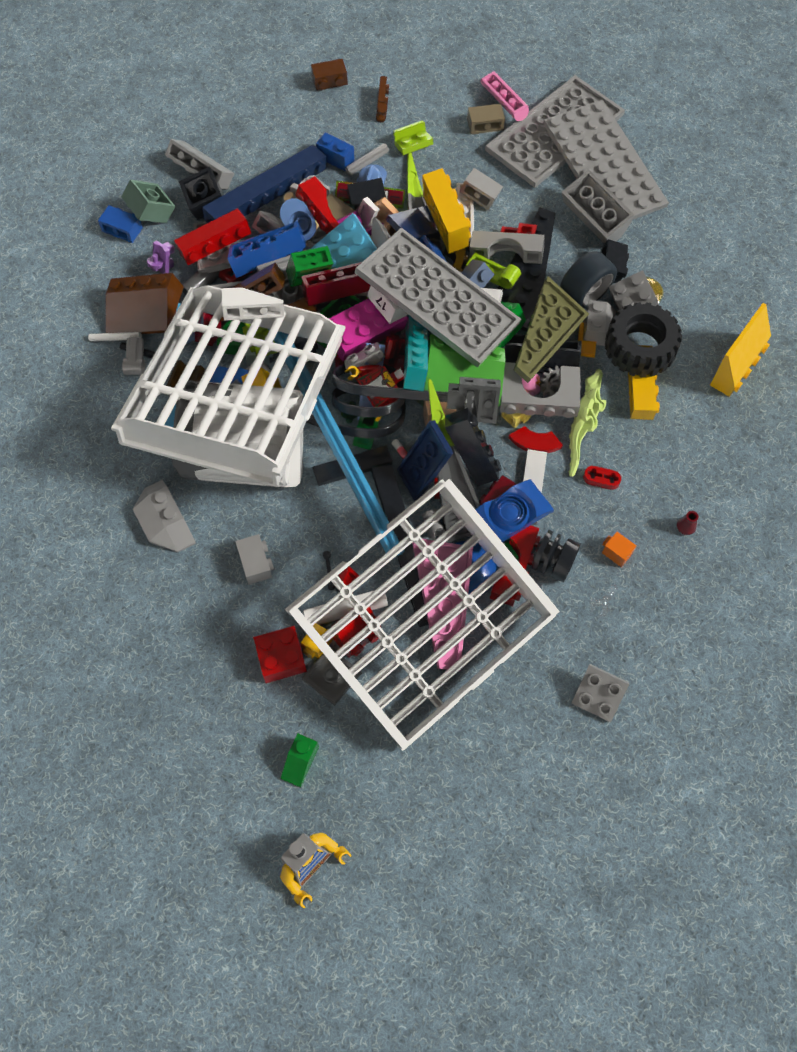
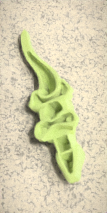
[569,369,606,476]

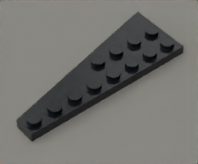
[497,207,556,331]

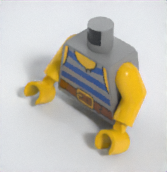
[280,832,351,908]

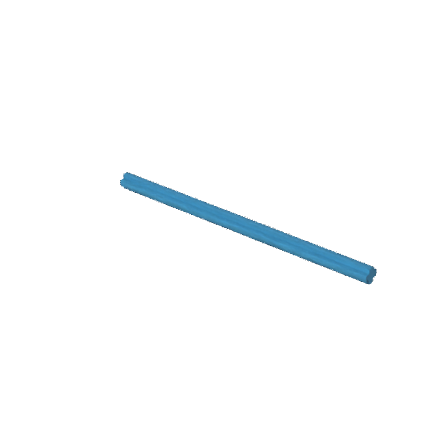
[268,329,404,559]

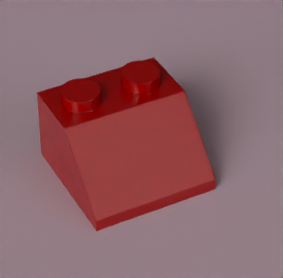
[331,607,381,657]

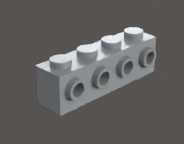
[165,139,234,189]

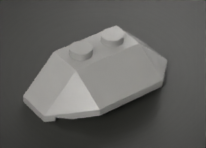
[133,480,196,553]

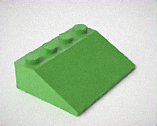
[424,334,505,406]

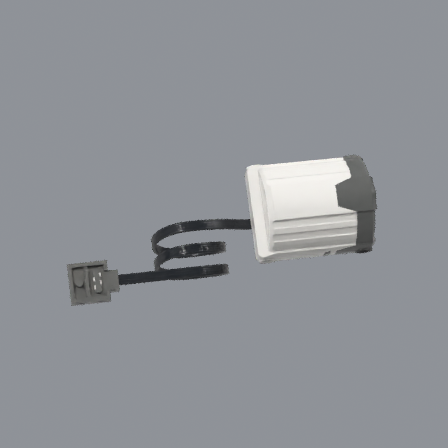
[171,364,501,487]

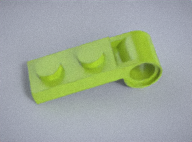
[465,253,521,289]

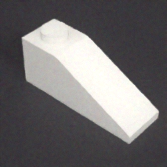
[222,288,284,320]

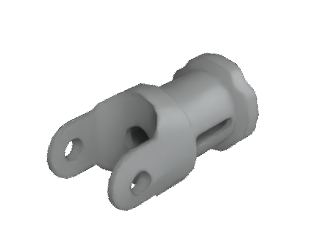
[422,509,448,542]

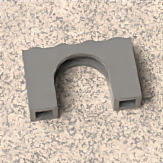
[500,363,580,418]

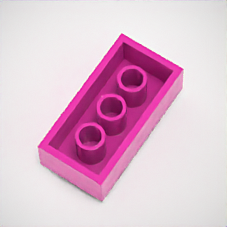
[329,298,408,362]

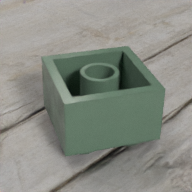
[121,179,176,223]

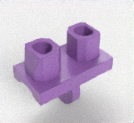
[147,241,175,274]

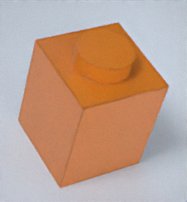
[602,532,637,567]

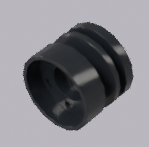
[532,530,581,583]

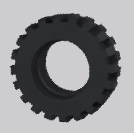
[605,302,682,377]

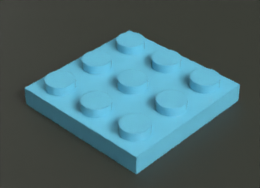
[311,213,377,269]

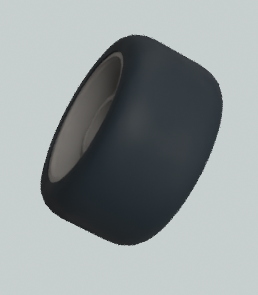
[560,251,617,308]

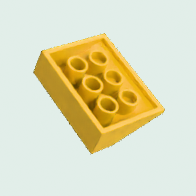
[710,303,771,397]

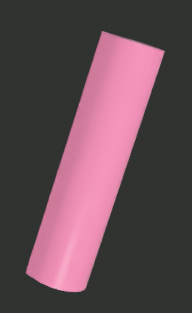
[480,71,529,121]

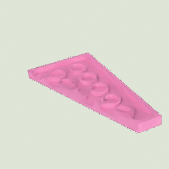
[412,539,473,672]

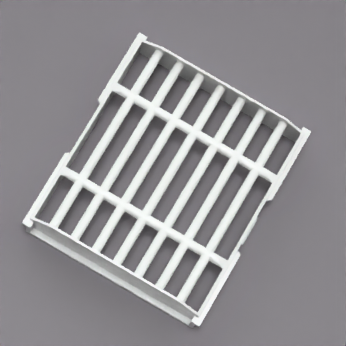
[111,285,345,487]
[285,479,560,751]

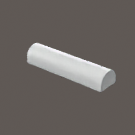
[303,590,388,625]

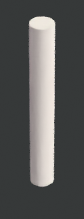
[88,332,142,341]

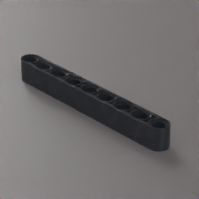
[371,462,429,627]

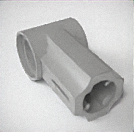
[122,337,145,375]

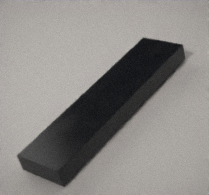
[312,445,393,486]

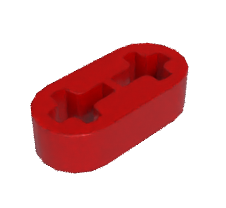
[583,466,621,490]

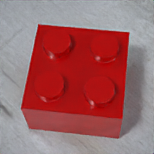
[253,626,307,683]

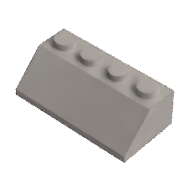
[562,170,635,244]

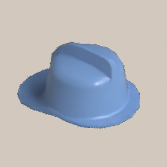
[356,164,387,185]
[280,198,316,241]

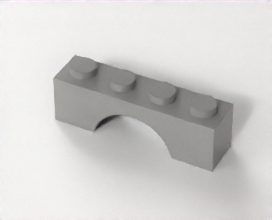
[470,231,544,264]

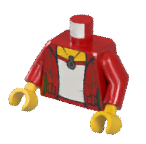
[345,365,404,422]

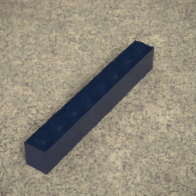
[203,144,326,223]

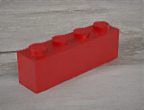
[174,208,251,265]

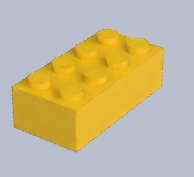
[422,168,471,253]

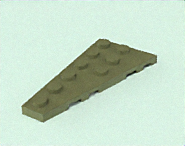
[513,276,589,383]

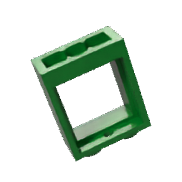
[286,246,333,287]

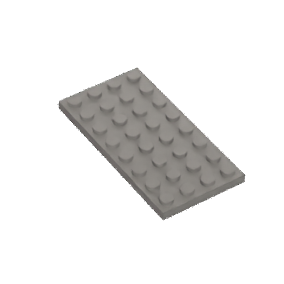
[485,75,625,188]
[543,99,669,220]
[355,228,521,368]

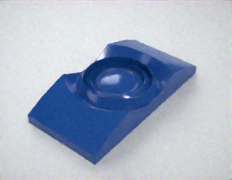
[475,479,554,542]

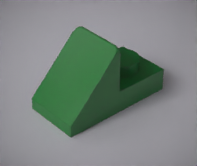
[352,417,380,450]

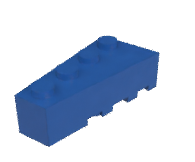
[227,221,306,278]

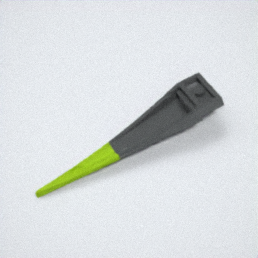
[407,153,445,256]
[427,378,480,542]

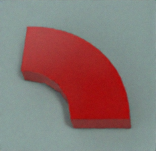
[508,426,563,453]

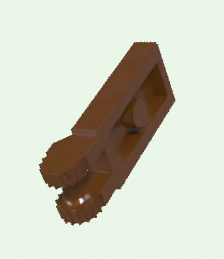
[376,76,390,123]

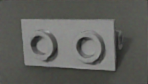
[344,342,385,375]

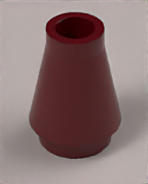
[677,511,699,535]

